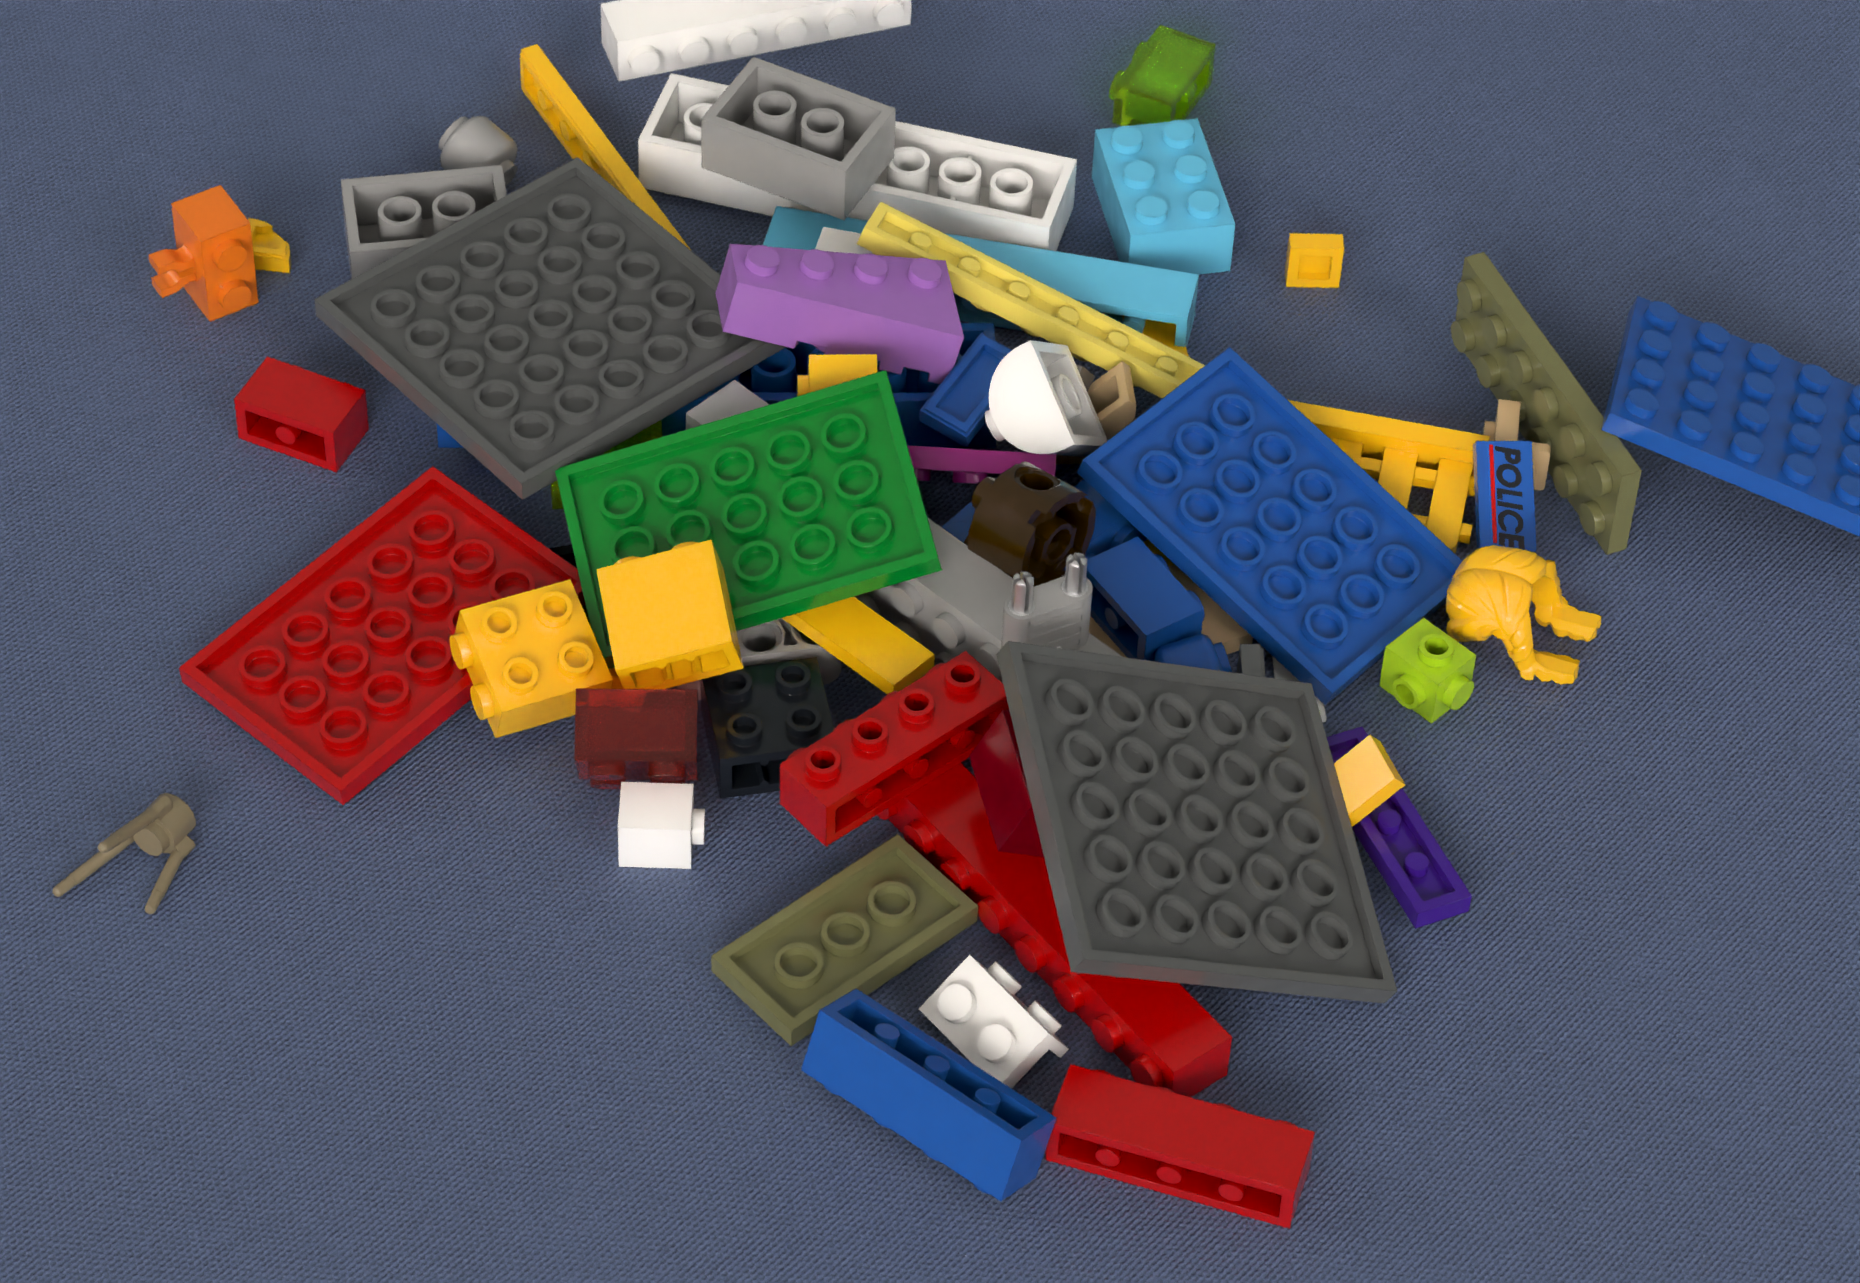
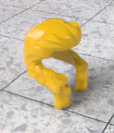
[1446,545,1601,685]

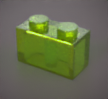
[1109,25,1216,126]

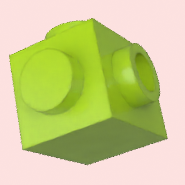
[1379,617,1476,724]

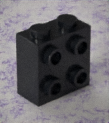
[701,657,834,799]

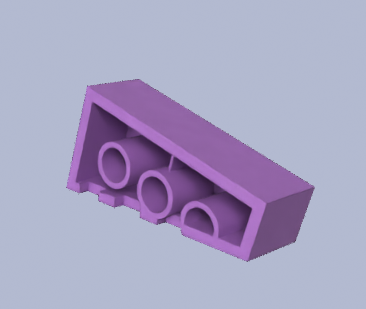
[715,244,964,384]

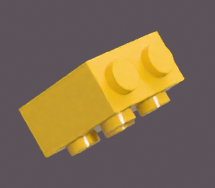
[596,540,744,698]
[450,579,613,738]

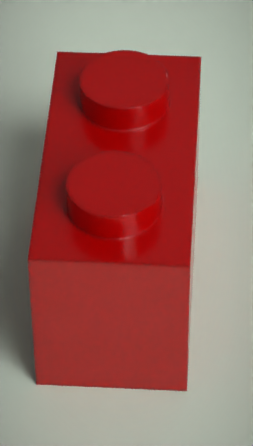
[234,356,369,472]

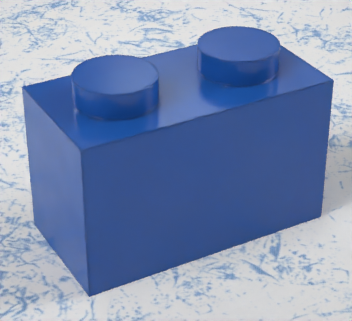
[1086,537,1205,661]

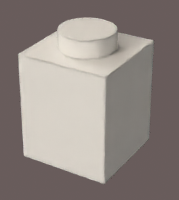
[618,782,705,869]

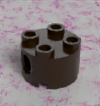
[964,461,1096,587]

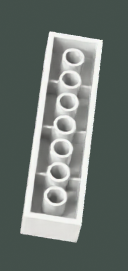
[638,73,1077,251]

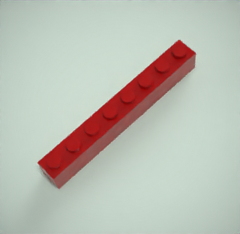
[877,763,1232,1097]

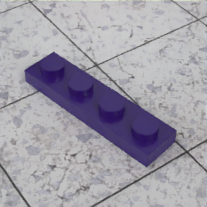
[1327,726,1472,929]

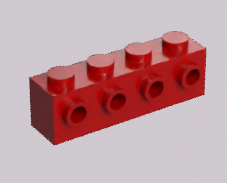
[780,651,1009,847]

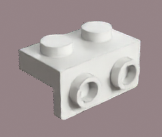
[919,954,1069,1089]

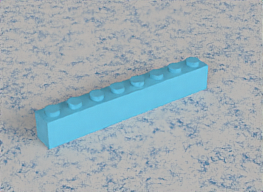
[763,206,1199,348]

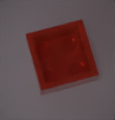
[575,689,699,789]

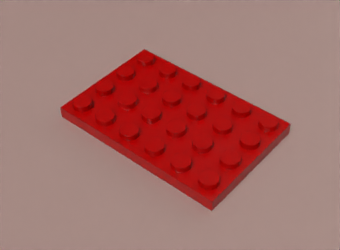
[179,466,585,805]

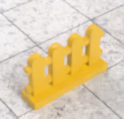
[1288,400,1490,553]

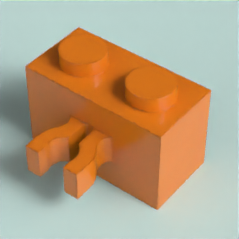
[149,185,259,322]

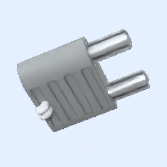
[1001,553,1093,650]

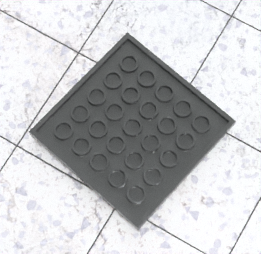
[314,157,786,500]
[996,641,1397,1003]

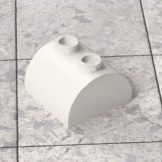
[984,340,1108,457]

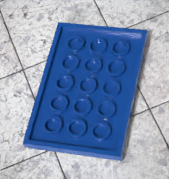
[1601,295,1860,536]
[1077,347,1462,705]

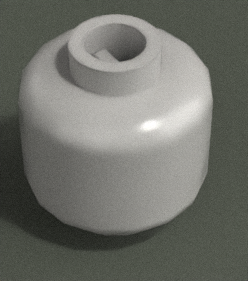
[438,115,518,186]

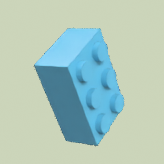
[1092,118,1235,275]

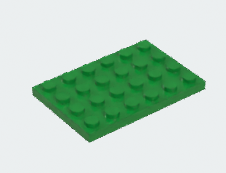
[555,370,942,669]

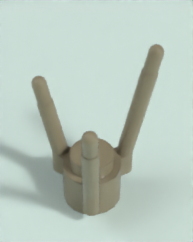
[52,793,196,914]

